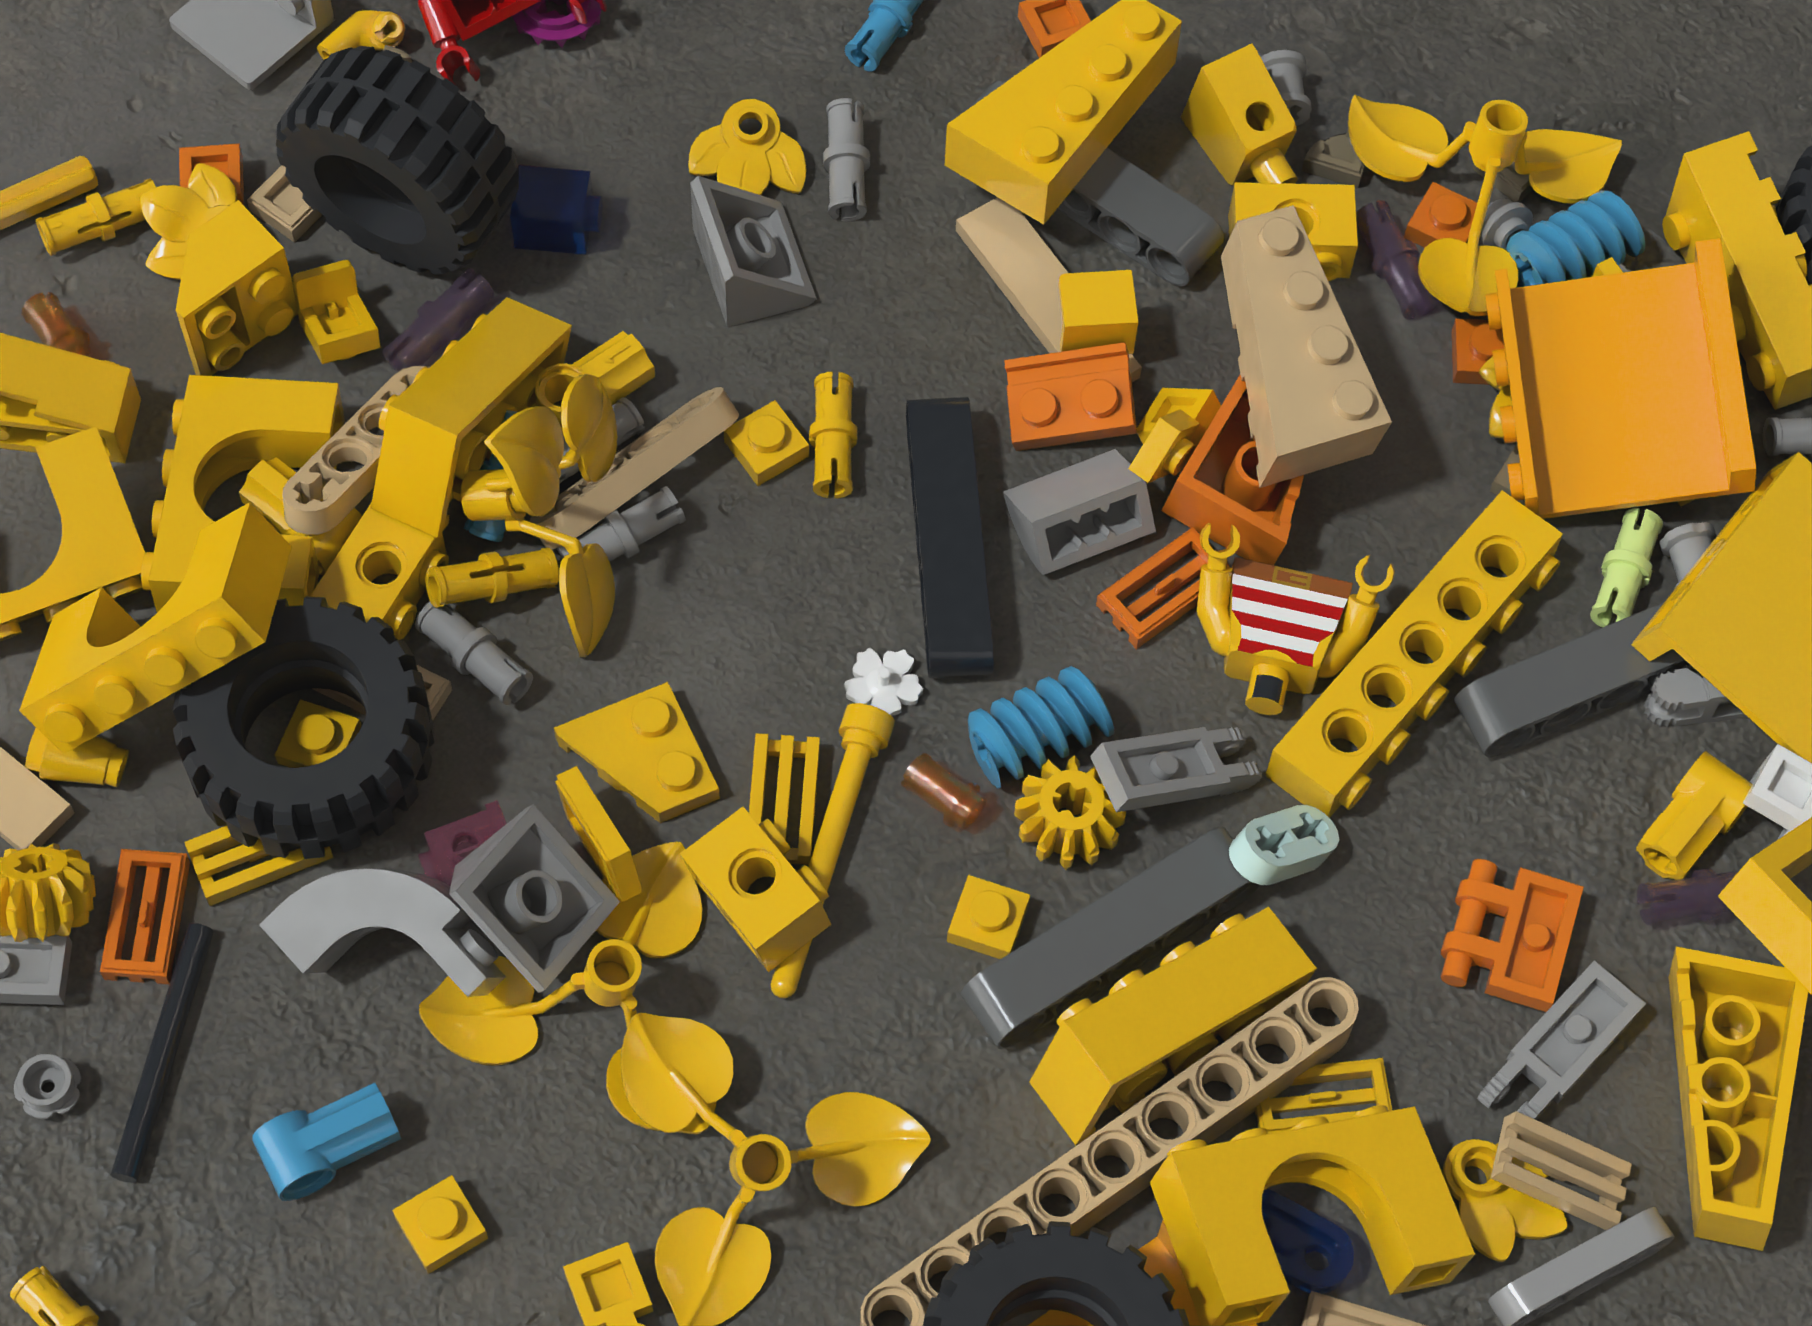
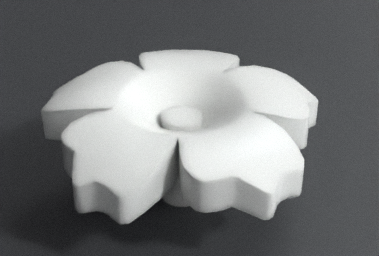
[844,648,923,716]

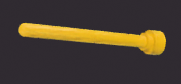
[771,703,895,999]

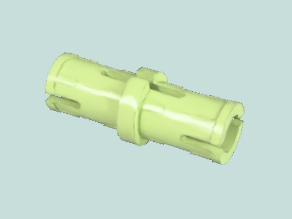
[1590,508,1663,628]

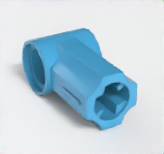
[252,1083,401,1201]

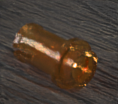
[21,292,91,357]
[901,753,987,830]

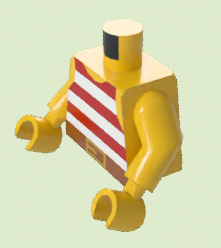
[1197,523,1395,715]

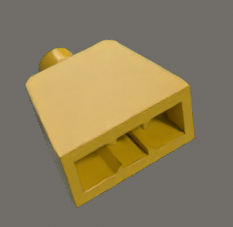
[1181,43,1298,186]

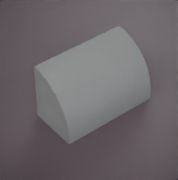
[1003,449,1156,575]

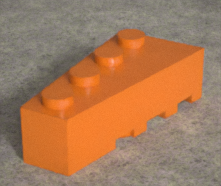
[1161,375,1304,565]

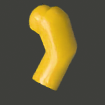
[317,10,405,60]

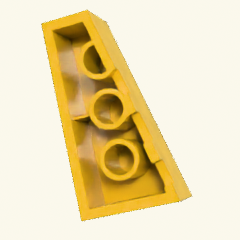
[944,0,1182,225]
[1662,131,1812,410]
[371,297,572,538]
[1029,906,1317,1146]
[1668,946,1808,1251]

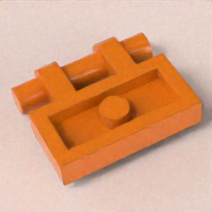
[1441,859,1584,1012]

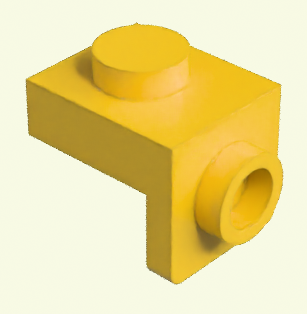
[292,260,381,364]

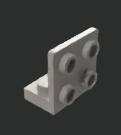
[169,0,335,90]

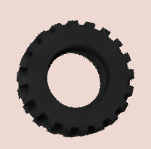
[276,46,519,274]
[173,596,435,859]
[923,1221,1190,1326]

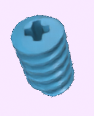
[1506,190,1646,288]
[968,666,1114,788]

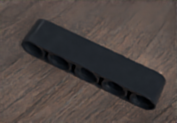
[906,397,994,678]

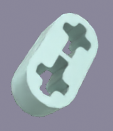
[1229,805,1339,885]

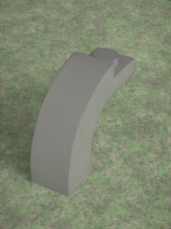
[259,869,506,997]

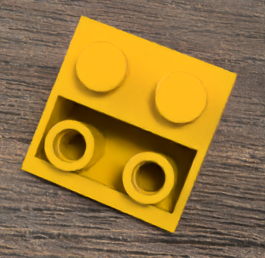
[176,200,298,376]

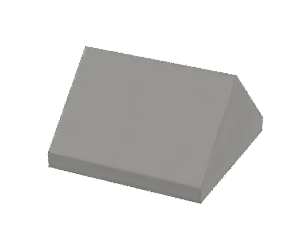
[690,176,817,327]
[449,804,620,993]

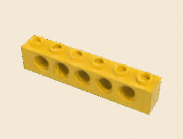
[1265,490,1563,818]

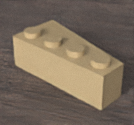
[1221,205,1392,488]

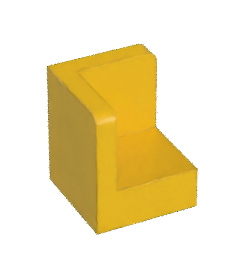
[1058,270,1139,354]

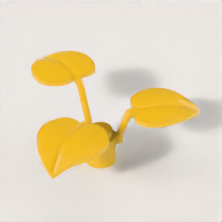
[1348,94,1622,316]
[461,374,618,657]
[419,842,717,1134]
[621,1012,931,1326]

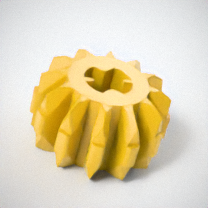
[1014,755,1126,870]
[0,843,96,942]

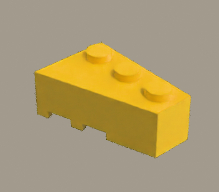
[0,333,141,463]

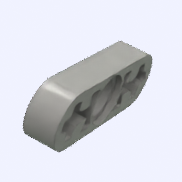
[1488,1207,1675,1326]

